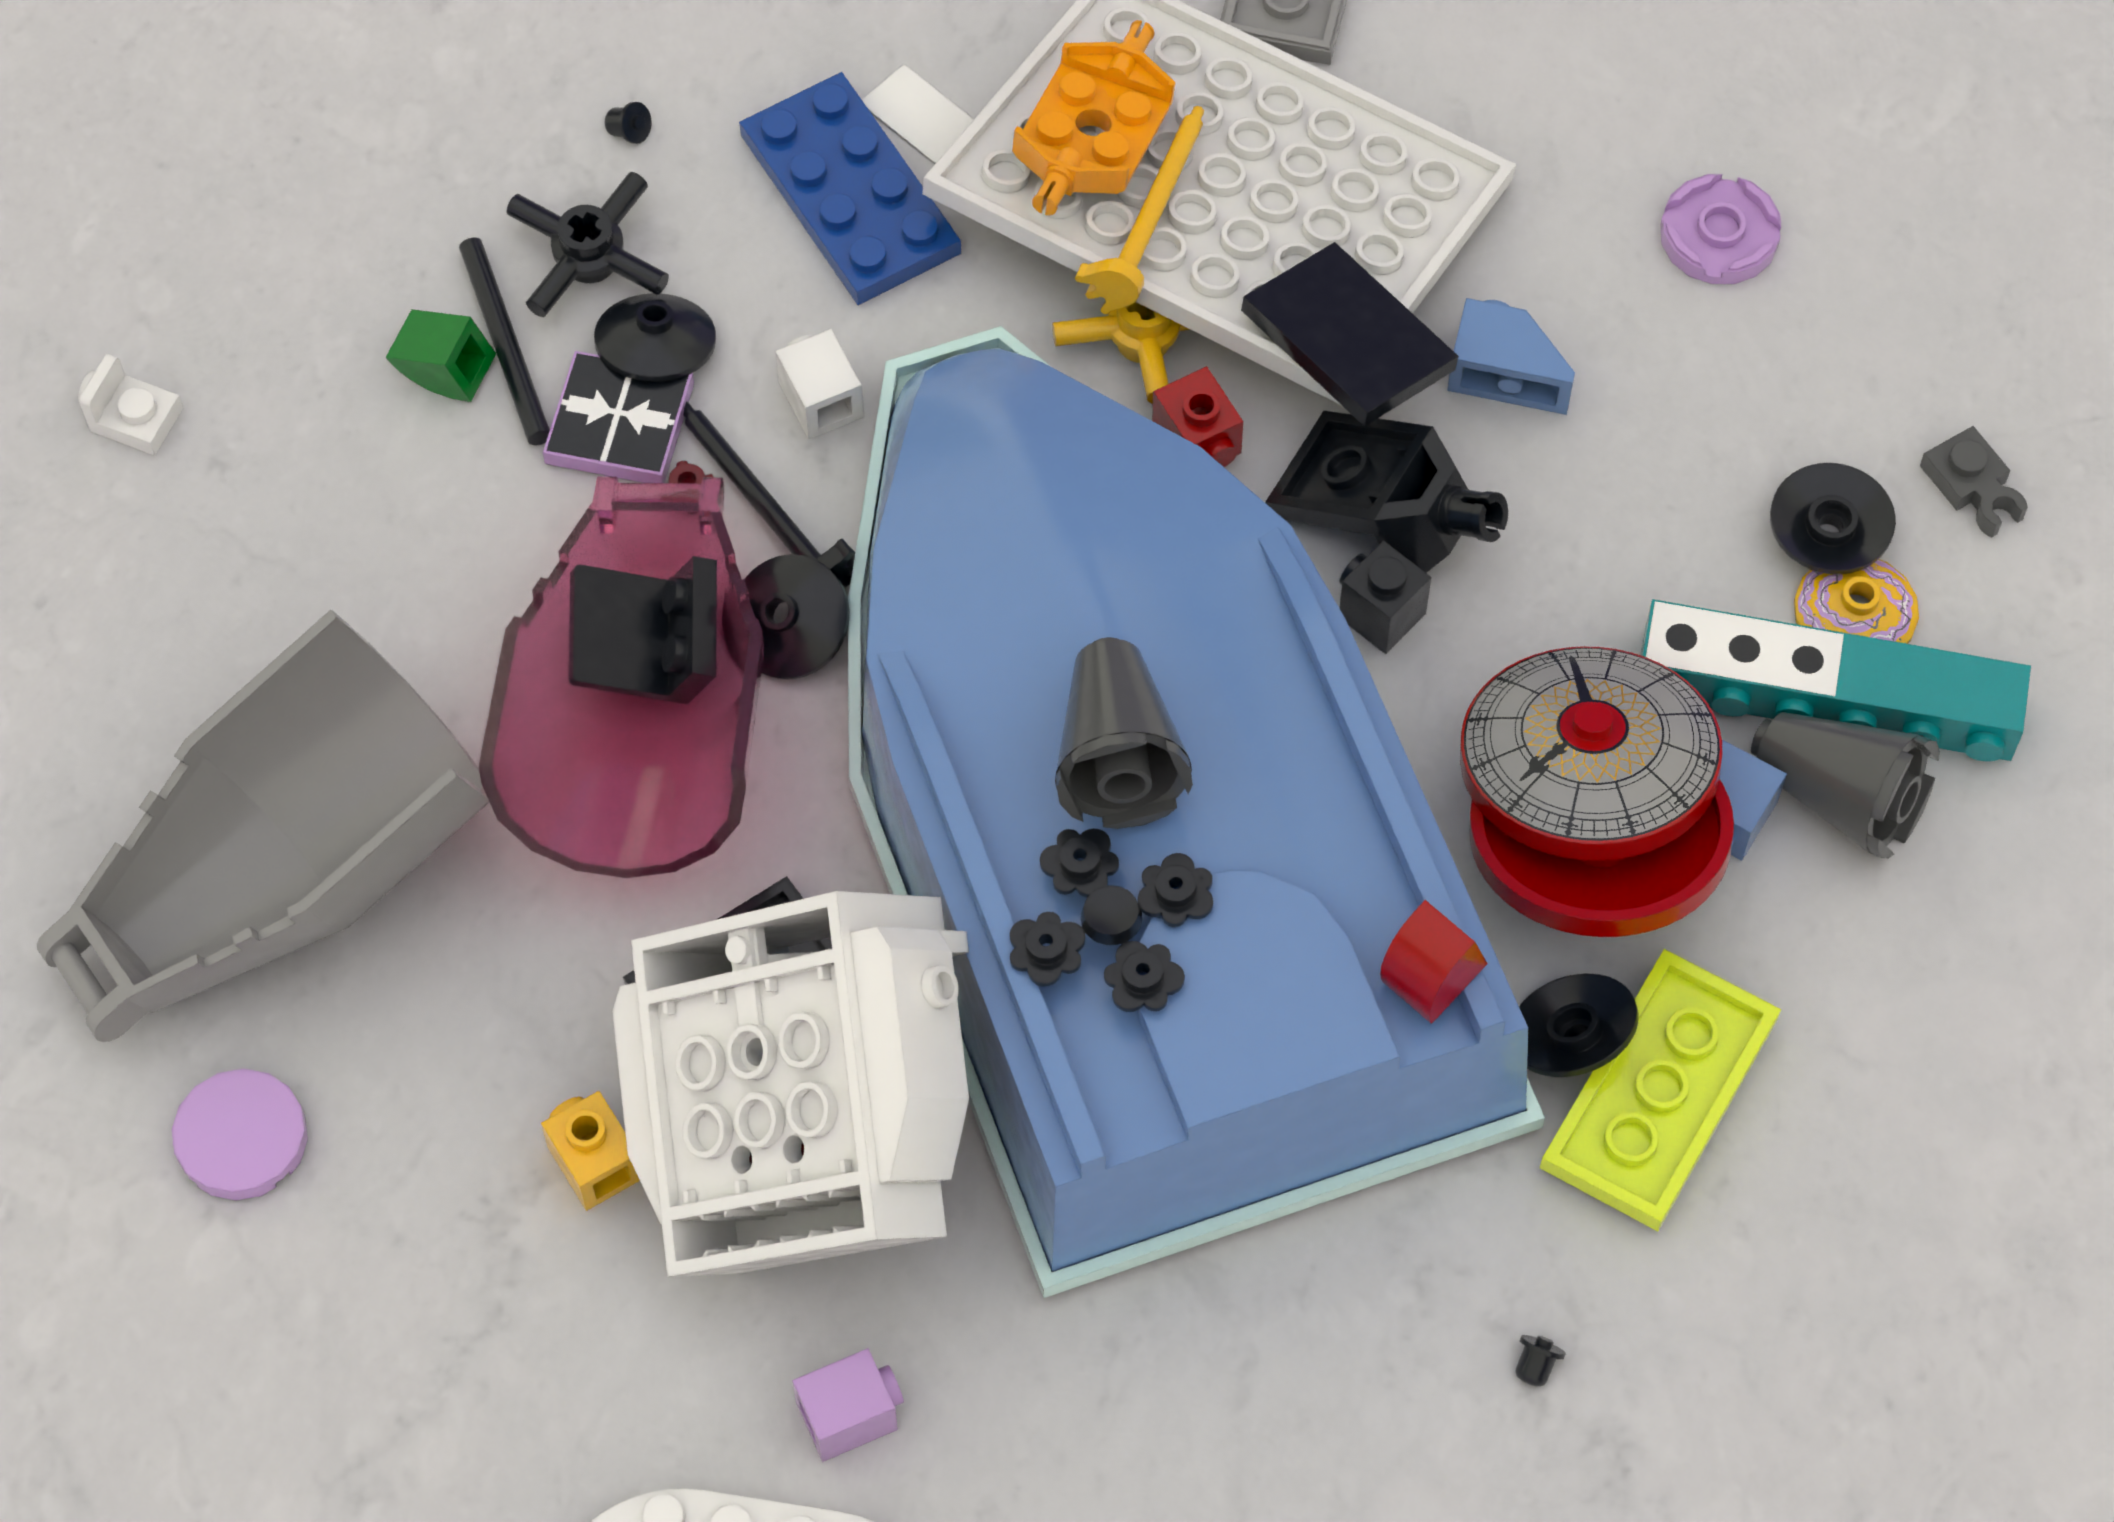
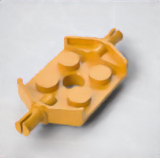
[1012,20,1176,216]

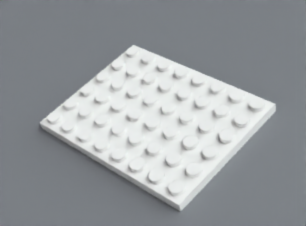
[922,0,1516,406]

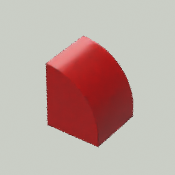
[1380,900,1488,1024]

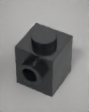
[1339,540,1432,654]

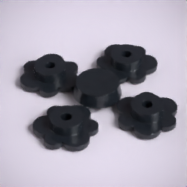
[1010,828,1213,1012]

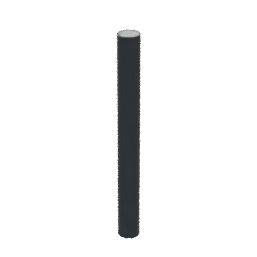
[459,237,550,445]

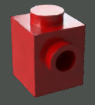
[1152,366,1244,467]

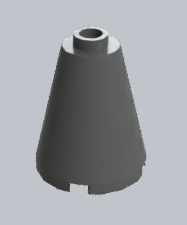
[1055,637,1193,829]
[1751,712,1940,859]

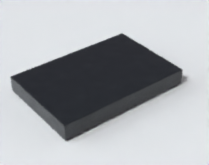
[1241,242,1459,427]

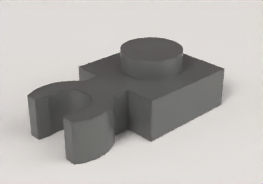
[1920,426,2028,538]

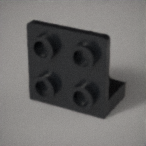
[568,556,717,704]

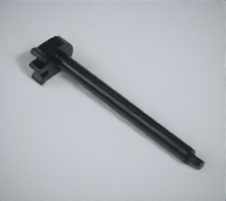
[683,402,855,588]

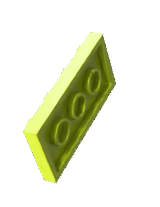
[1540,949,1781,1232]

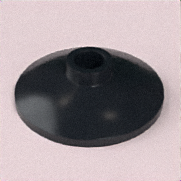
[594,293,716,382]
[1770,463,1896,574]
[730,554,850,679]
[1519,973,1639,1077]

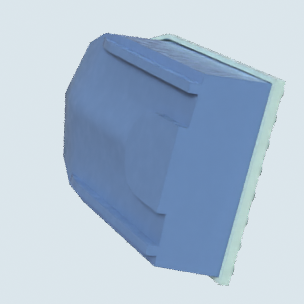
[848,326,1545,1298]

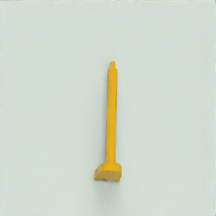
[1075,106,1204,314]

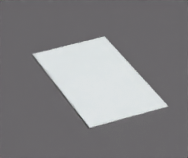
[862,64,974,164]

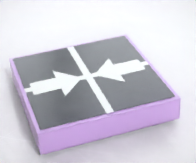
[543,351,694,486]

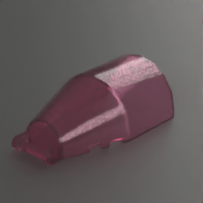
[479,476,764,878]

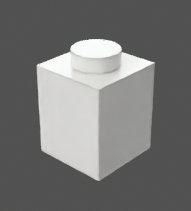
[775,329,864,440]

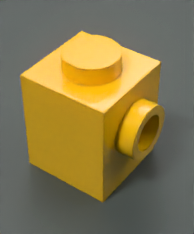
[541,1091,640,1211]

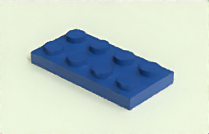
[739,72,961,306]

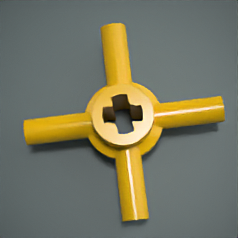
[1052,302,1190,404]

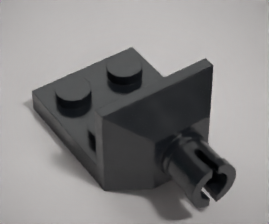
[1265,410,1508,573]

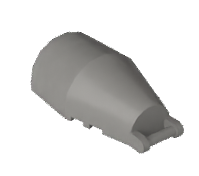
[37,610,495,1042]

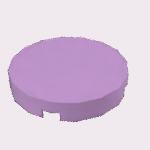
[1660,174,1781,284]
[172,1069,308,1200]

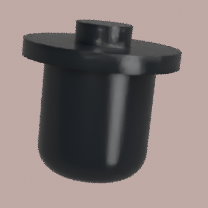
[604,102,652,144]
[1515,1335,1566,1386]

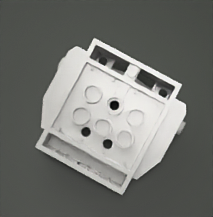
[612,891,969,1277]

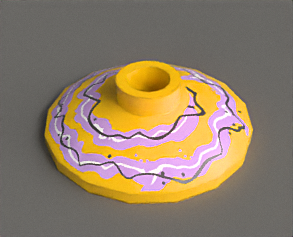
[1794,559,1919,644]

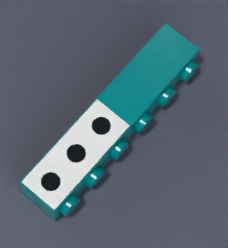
[1641,599,2031,762]

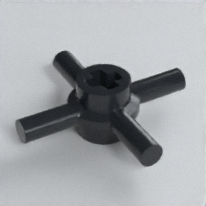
[506,172,669,317]

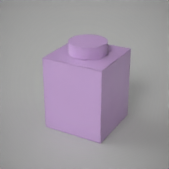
[792,1348,904,1462]

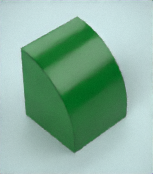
[386,309,496,402]

